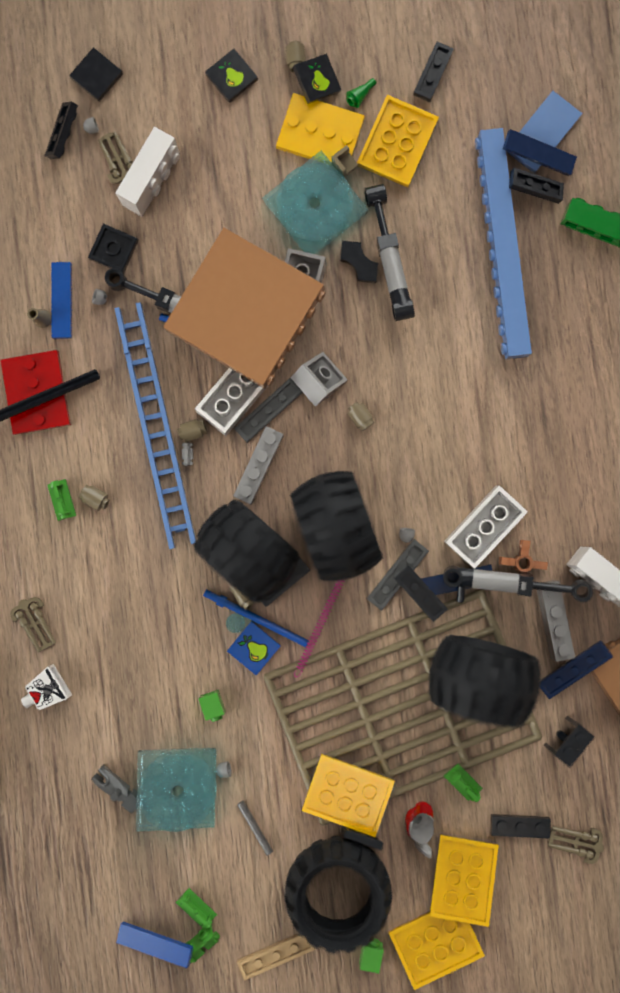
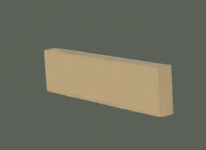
[237,933,316,981]

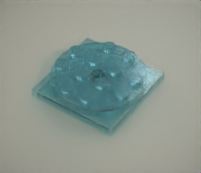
[262,150,368,254]
[136,748,217,832]

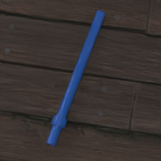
[203,589,309,647]

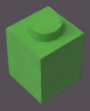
[198,689,226,722]
[359,938,384,974]

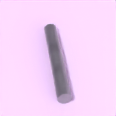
[237,801,273,855]

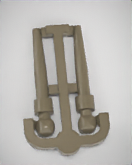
[98,132,133,184]
[10,597,56,653]
[548,826,604,864]

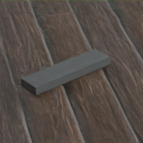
[234,378,303,443]
[366,539,429,611]

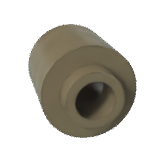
[286,41,306,73]
[347,402,375,431]
[177,419,207,442]
[79,485,109,511]

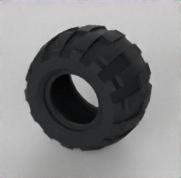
[194,500,299,603]

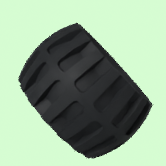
[290,471,383,581]
[429,635,541,728]
[285,836,392,954]

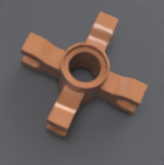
[498,540,548,574]

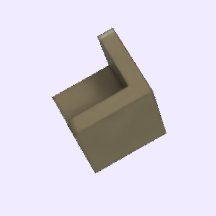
[332,145,358,178]

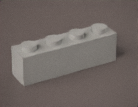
[233,426,284,505]
[537,580,575,662]

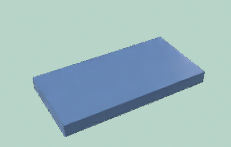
[506,91,582,174]

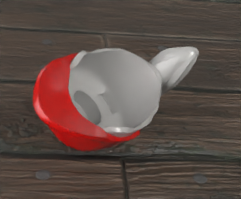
[405,801,434,859]

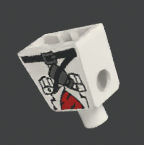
[21,664,72,710]

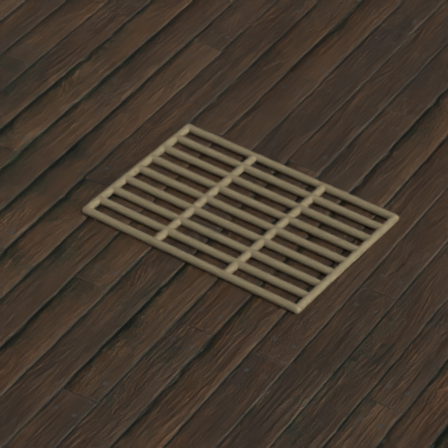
[264,589,542,826]

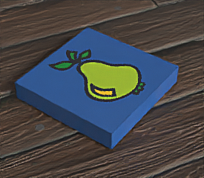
[227,621,281,675]

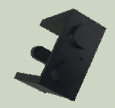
[544,716,595,768]

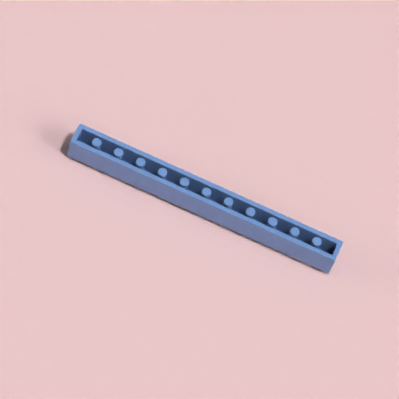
[475,128,532,360]

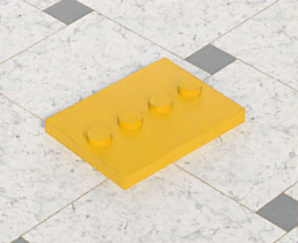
[276,93,365,167]
[357,95,439,188]
[302,754,395,837]
[429,834,499,927]
[388,912,485,990]

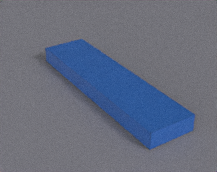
[51,262,72,339]
[116,921,194,968]

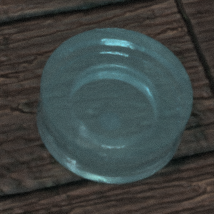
[226,613,245,633]

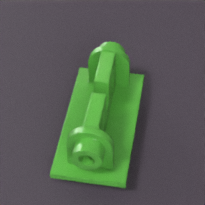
[47,479,76,521]
[444,764,483,802]
[176,888,217,928]
[185,925,220,964]

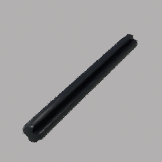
[0,369,100,422]

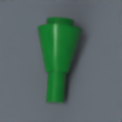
[346,78,377,108]

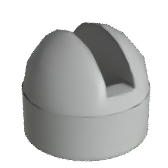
[83,117,99,134]
[92,289,107,305]
[399,528,415,543]
[216,761,231,778]

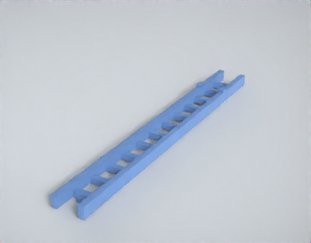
[114,302,196,549]

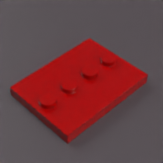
[0,350,71,435]

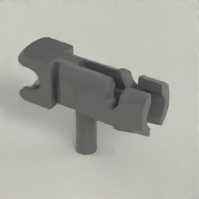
[91,764,144,813]

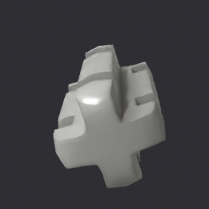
[182,442,193,466]

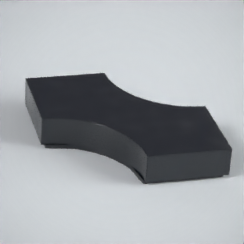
[340,241,378,283]

